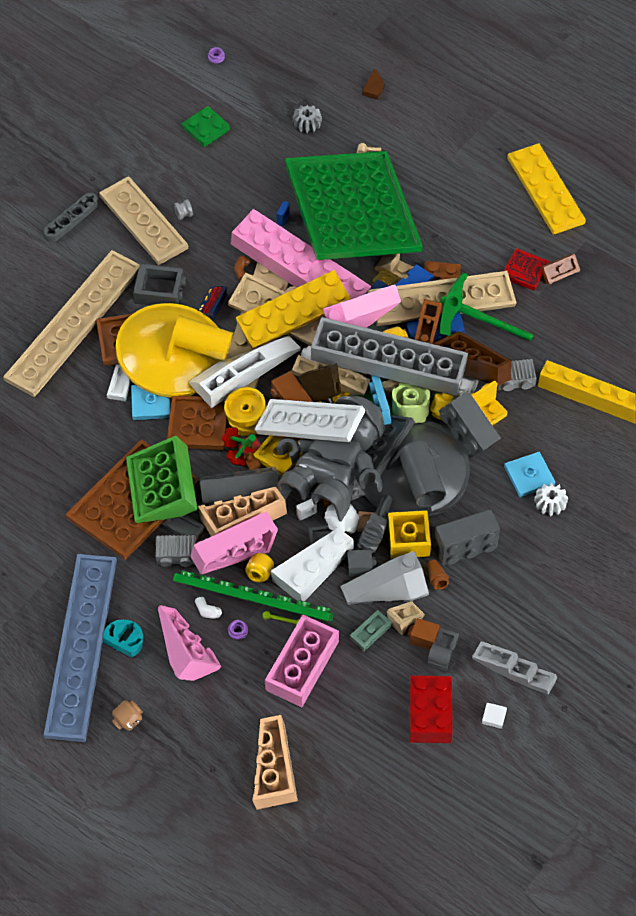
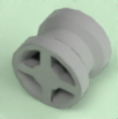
[174,199,193,220]

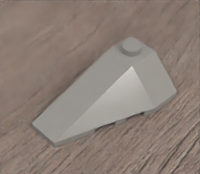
[340,551,429,605]

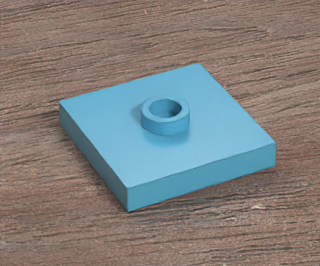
[131,385,170,420]
[504,452,555,497]

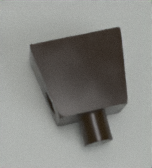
[298,363,341,404]

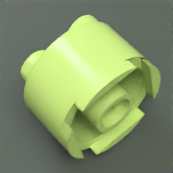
[392,382,430,423]

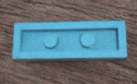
[369,375,391,425]

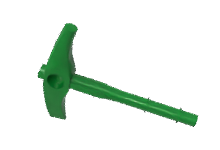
[439,273,533,341]

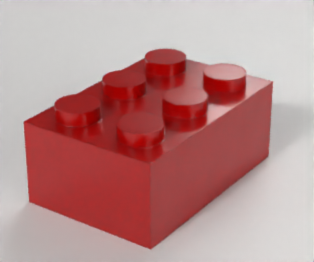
[410,676,452,743]

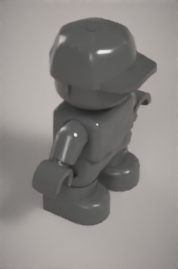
[277,396,384,522]

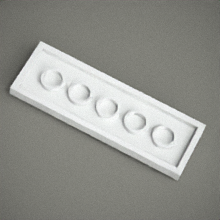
[255,399,366,442]

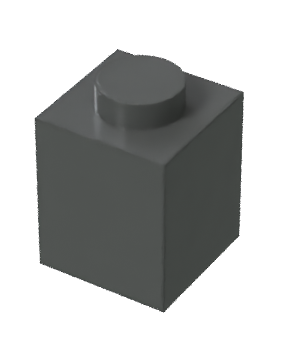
[347,550,376,578]

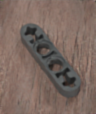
[43,193,98,242]

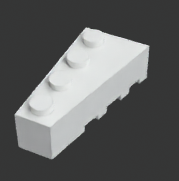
[271,528,354,601]

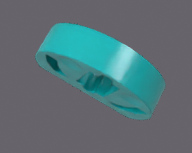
[103,619,143,658]

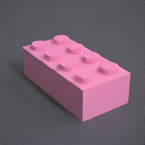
[265,615,339,707]

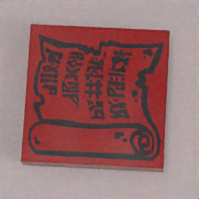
[504,248,549,291]

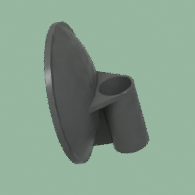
[356,421,470,518]

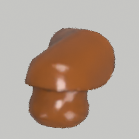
[234,255,250,281]
[244,452,261,470]

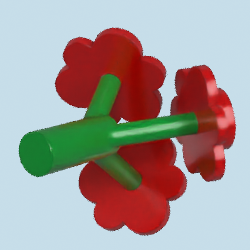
[222,427,261,466]

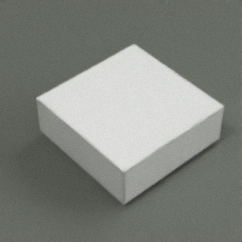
[296,499,317,520]
[482,703,507,729]

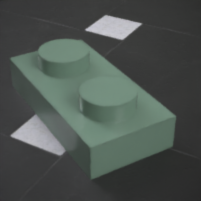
[350,610,392,651]

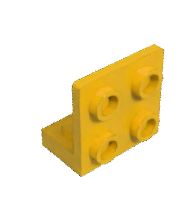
[471,381,508,425]

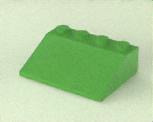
[126,436,197,523]

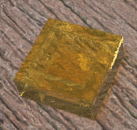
[373,268,399,286]

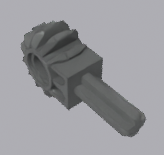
[358,495,393,553]

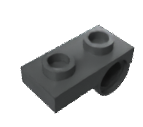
[427,628,459,671]

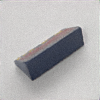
[198,286,227,321]

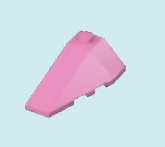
[158,605,221,681]

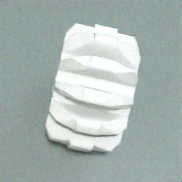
[534,482,568,517]

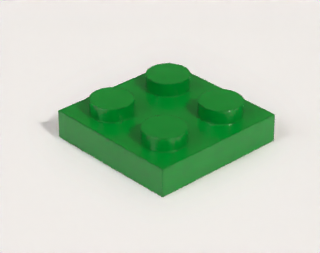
[181,106,230,147]

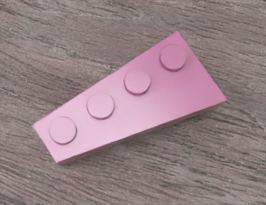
[190,511,278,575]

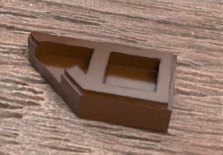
[362,69,385,100]

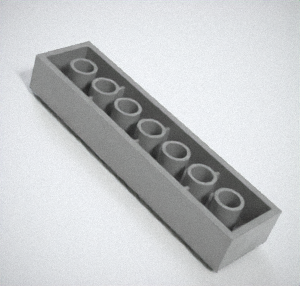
[311,317,468,396]

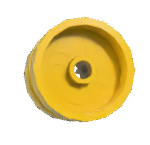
[224,387,267,436]

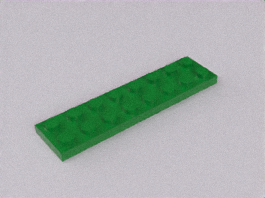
[173,570,335,621]

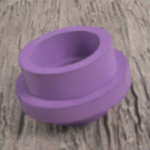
[208,47,225,63]
[228,620,248,640]

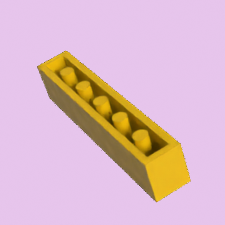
[538,360,636,424]

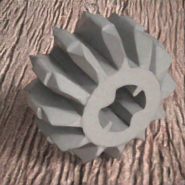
[293,104,322,133]

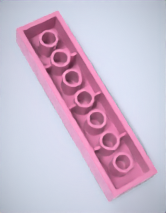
[231,209,371,299]

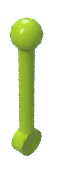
[263,611,300,625]

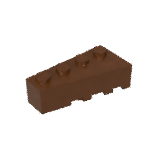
[433,331,512,387]

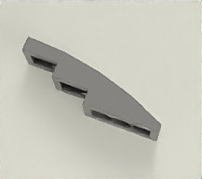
[472,641,557,695]

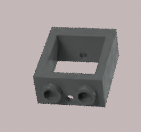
[133,264,186,305]

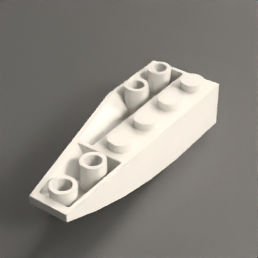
[189,336,301,408]

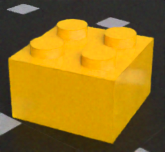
[388,511,431,558]

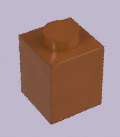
[408,618,440,650]

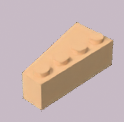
[198,487,287,537]
[253,715,298,809]

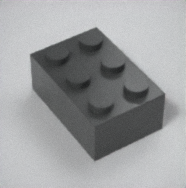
[438,391,501,458]
[434,509,500,565]

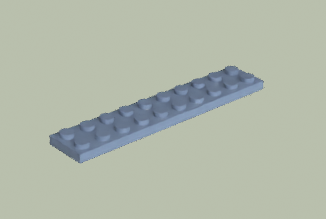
[44,554,117,742]

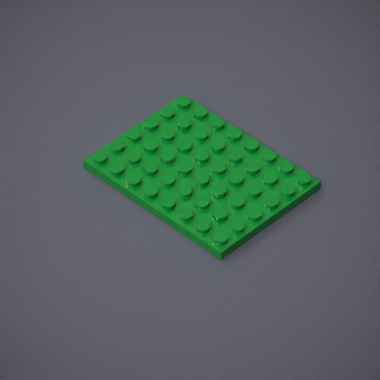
[284,151,423,260]

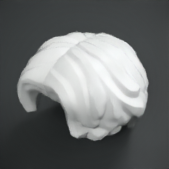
[324,503,359,534]

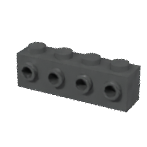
[199,467,279,505]

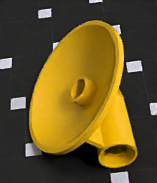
[116,303,234,397]

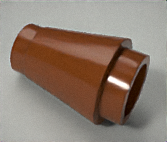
[426,560,449,590]

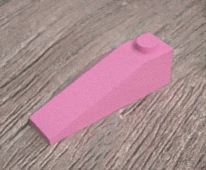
[323,284,401,328]

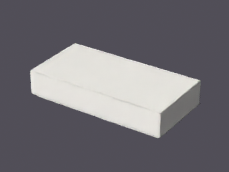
[107,364,132,401]

